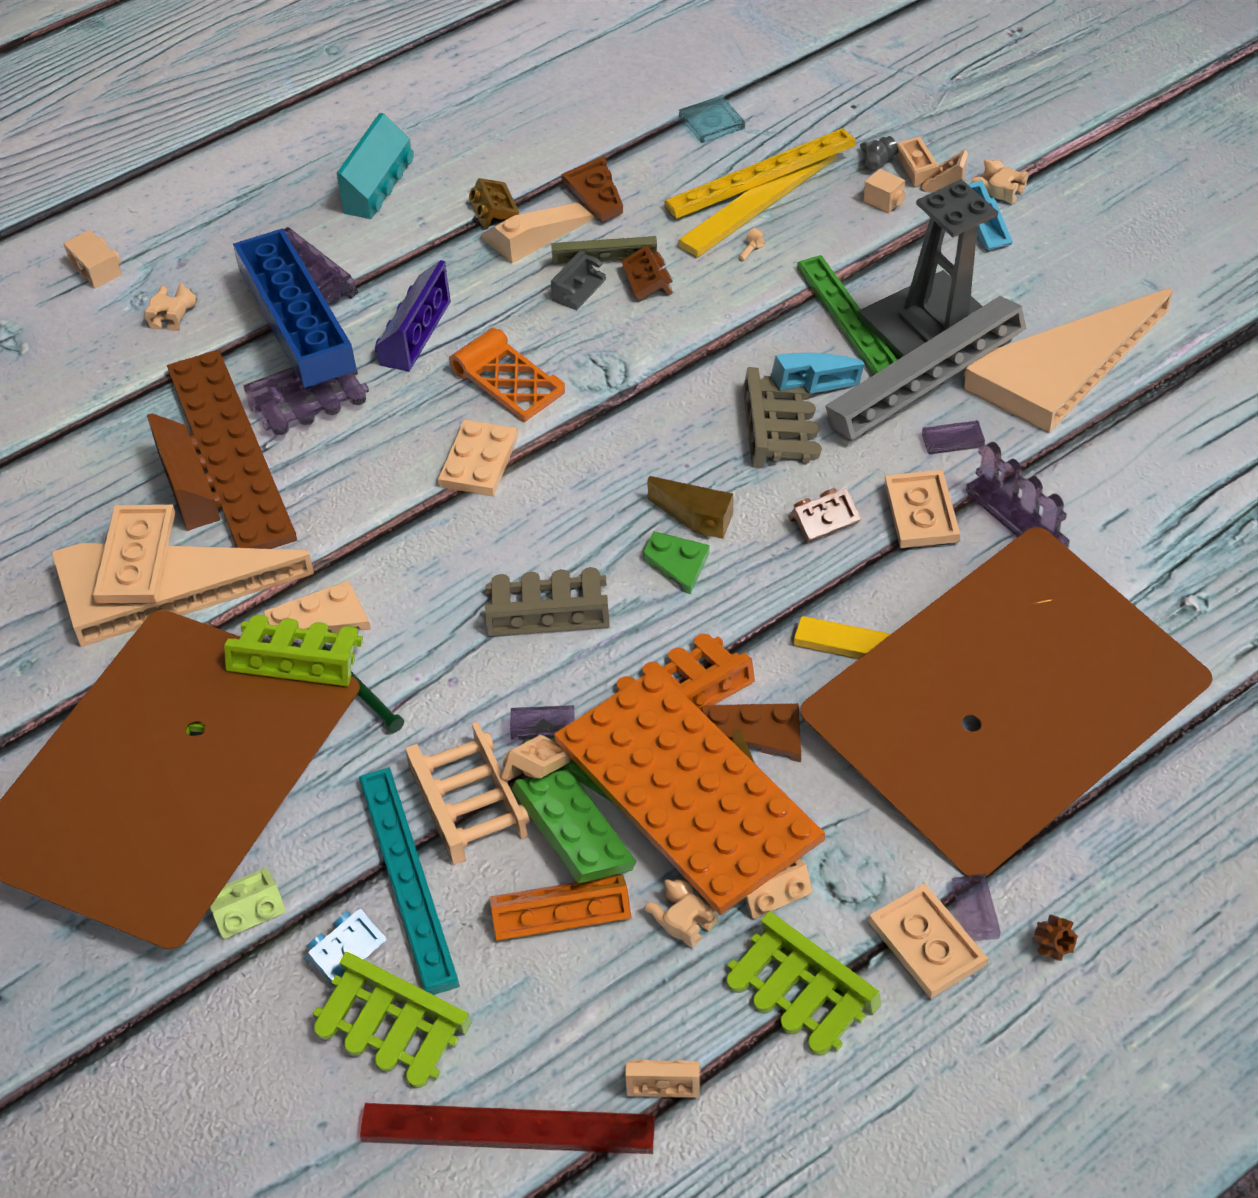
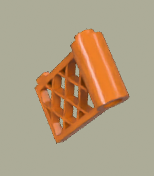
[449,327,565,422]

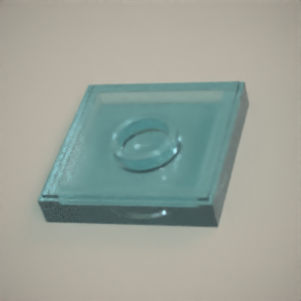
[679,95,745,143]

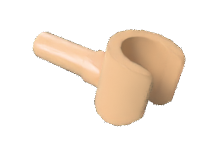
[739,228,765,261]

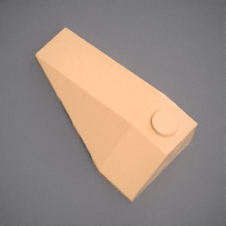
[481,202,594,264]

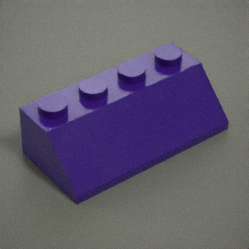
[375,260,451,372]

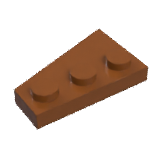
[561,156,623,222]

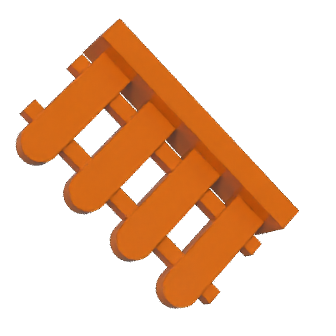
[615,634,755,711]

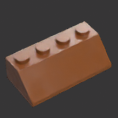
[147,413,222,531]

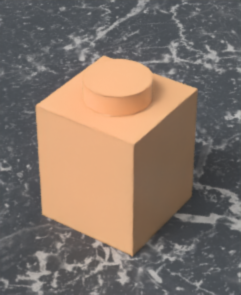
[864,169,906,214]

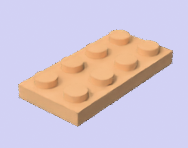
[93,504,175,603]

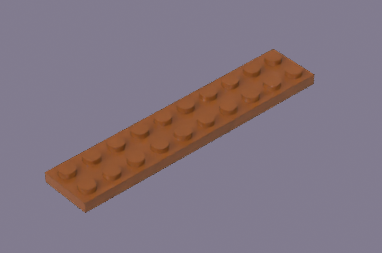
[167,350,298,549]

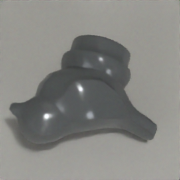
[860,136,898,169]

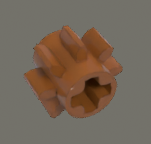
[1032,914,1078,961]

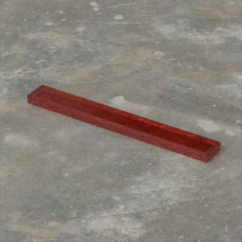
[360,1103,655,1154]

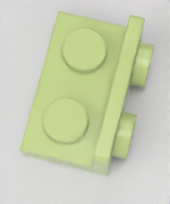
[209,867,286,939]

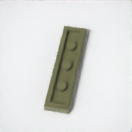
[551,236,657,264]

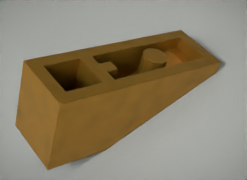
[647,476,733,539]

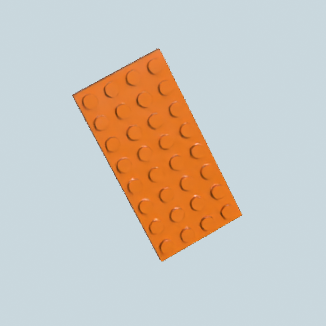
[554,667,825,915]

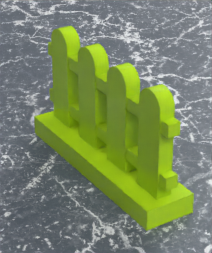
[224,615,363,686]
[727,910,882,1056]
[313,951,472,1088]

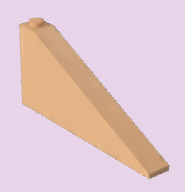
[964,288,1173,433]
[52,543,314,647]

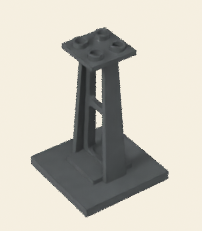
[857,179,1012,359]

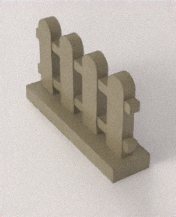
[743,367,822,468]
[485,567,610,637]

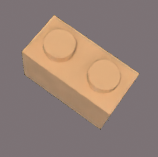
[63,230,122,288]

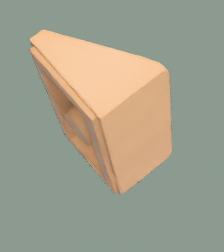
[896,136,939,187]

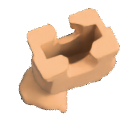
[972,160,1028,204]
[144,282,197,331]
[645,879,719,948]

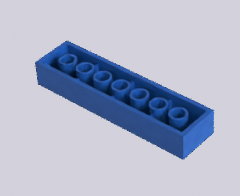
[233,228,357,388]

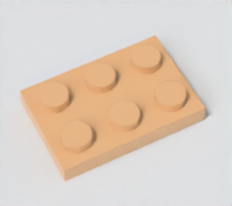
[438,420,519,496]
[884,470,960,548]
[868,883,989,999]

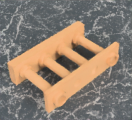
[405,722,530,865]

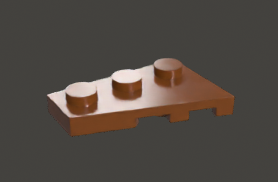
[703,703,801,762]

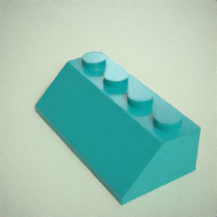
[336,113,414,219]

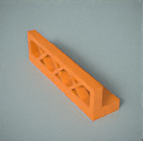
[490,875,632,941]

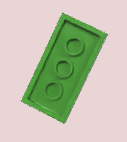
[512,769,637,884]

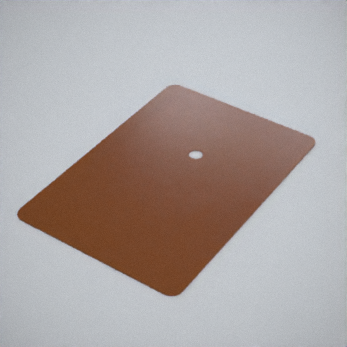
[800,527,1213,879]
[0,610,360,949]

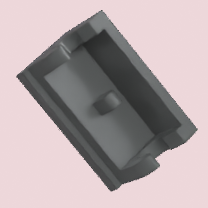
[551,250,606,311]

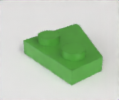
[643,531,710,594]

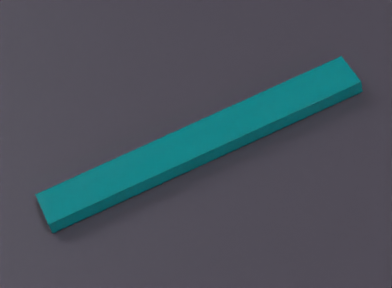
[359,767,460,995]

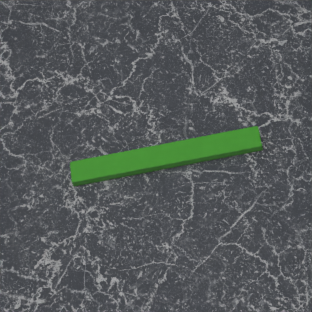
[797,255,897,375]

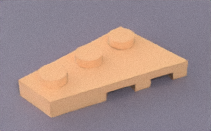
[263,580,371,633]

